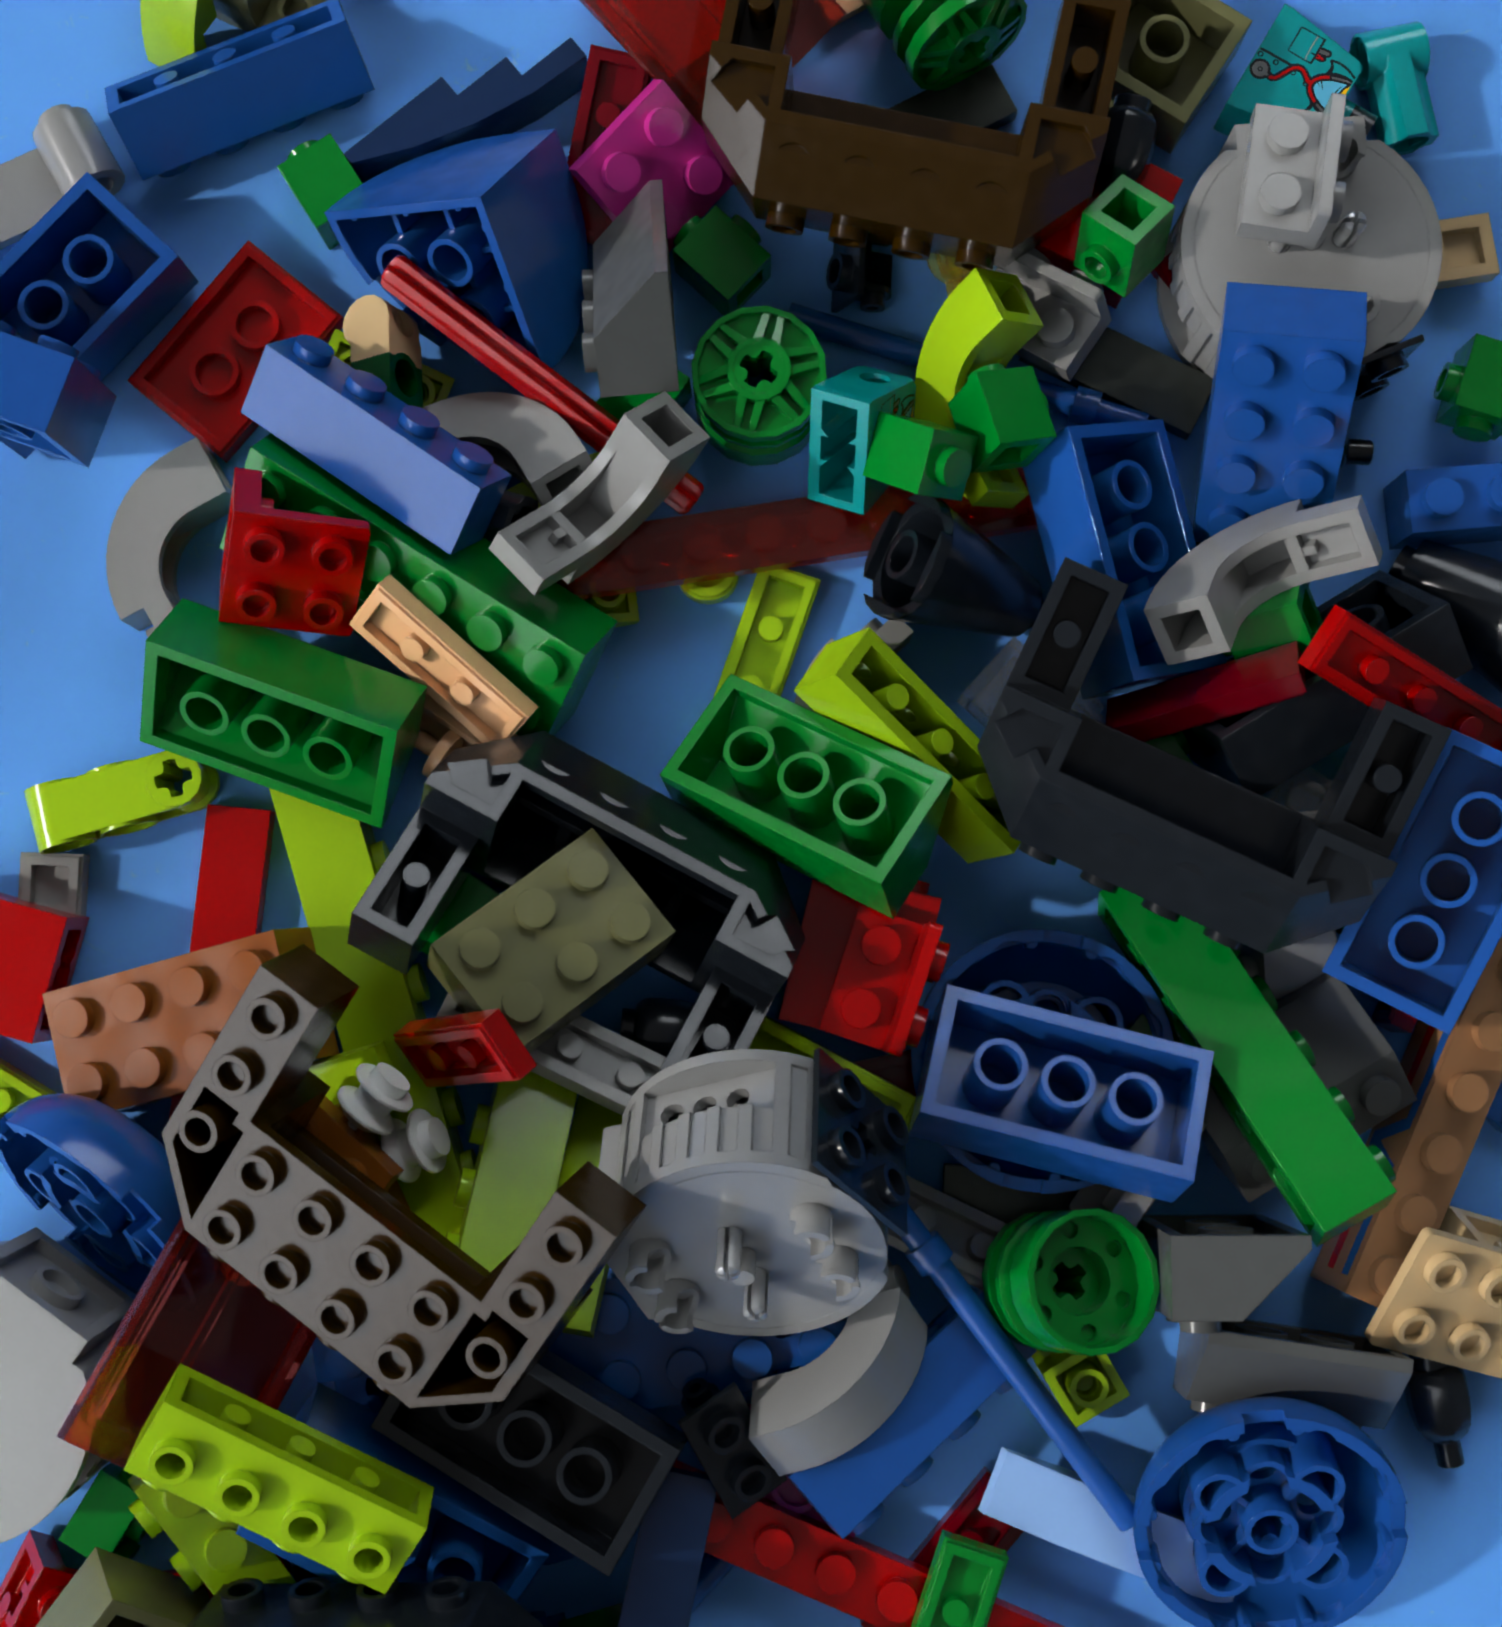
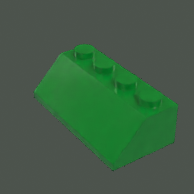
[140,598,427,828]
[659,674,953,919]

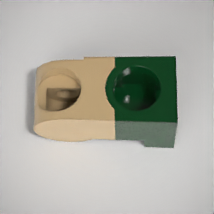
[343,295,423,408]

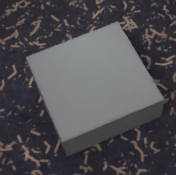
[18,852,90,916]

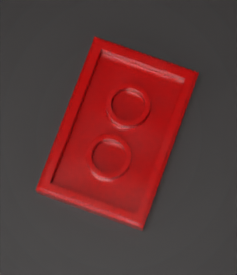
[127,240,344,463]

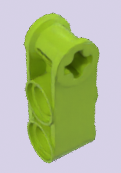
[24,750,220,854]

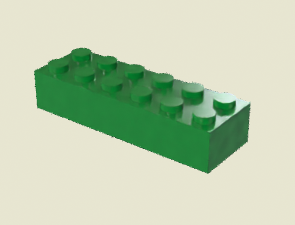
[219,433,618,736]

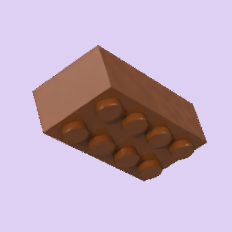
[42,927,339,1111]

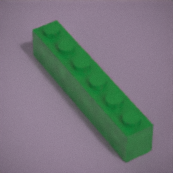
[1097,887,1397,1247]

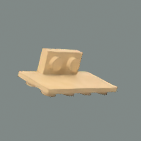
[1364,1205,1502,1379]

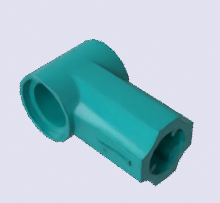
[1349,21,1439,155]

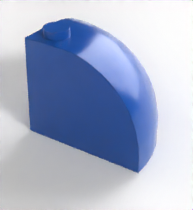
[324,128,588,369]

